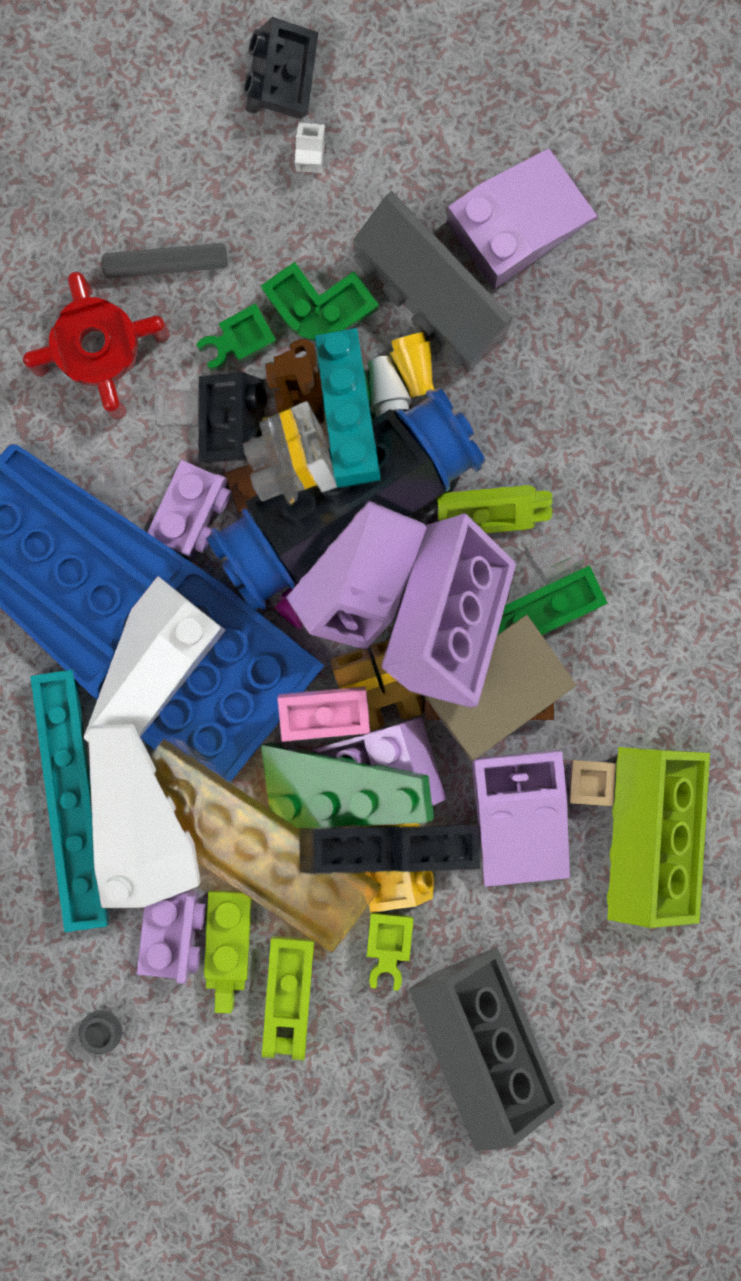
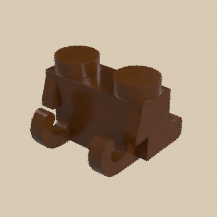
[265,339,324,424]

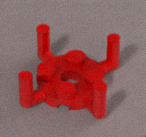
[23,272,170,420]

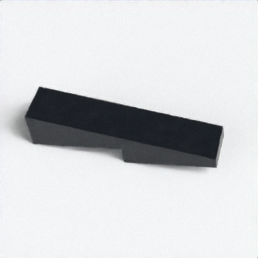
[299,825,480,874]

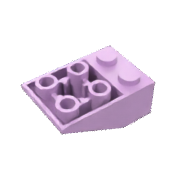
[286,502,427,650]
[310,717,447,828]
[471,750,570,887]

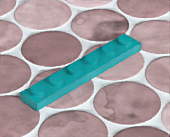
[30,670,110,933]

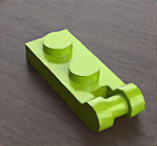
[262,936,315,1061]

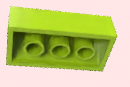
[606,747,710,928]

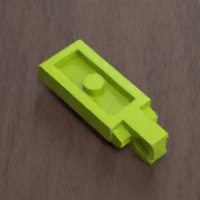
[204,890,252,1014]

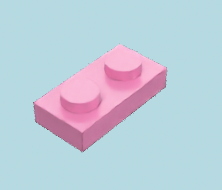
[278,686,370,741]

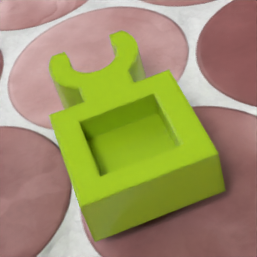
[366,912,414,991]

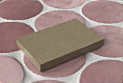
[424,615,577,761]

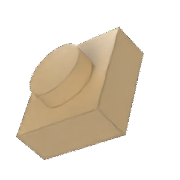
[568,760,616,806]

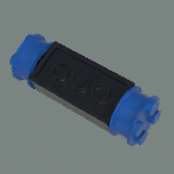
[206,387,486,611]

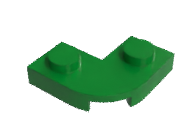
[260,261,379,341]

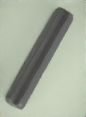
[102,243,228,278]

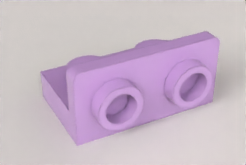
[147,460,231,559]
[137,891,205,984]

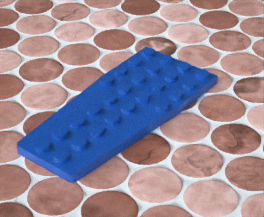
[0,444,325,800]

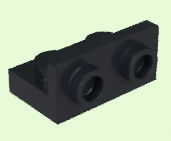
[243,17,319,119]
[198,372,267,463]

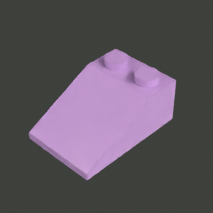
[446,149,597,289]

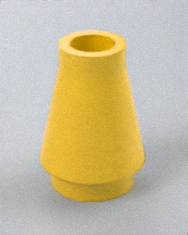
[390,332,435,398]

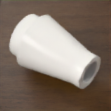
[368,356,412,418]

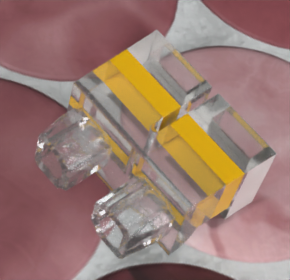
[243,401,336,504]

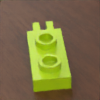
[436,485,553,533]

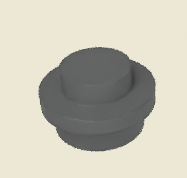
[78,1010,122,1055]

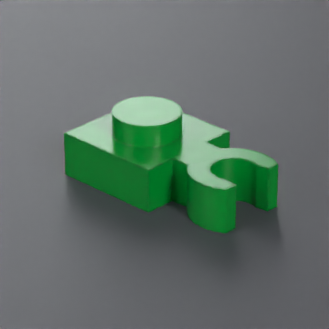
[196,303,277,371]

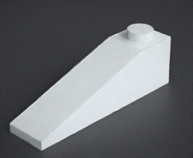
[84,576,226,742]
[88,724,201,908]

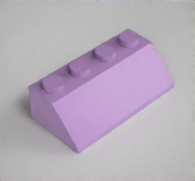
[382,514,516,708]

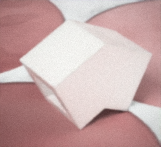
[295,123,325,173]

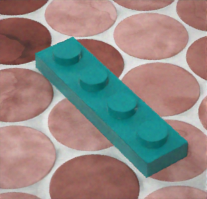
[315,328,381,487]

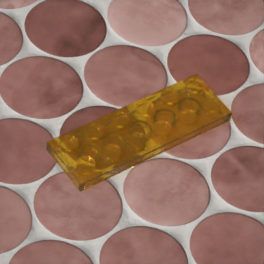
[151,739,381,953]

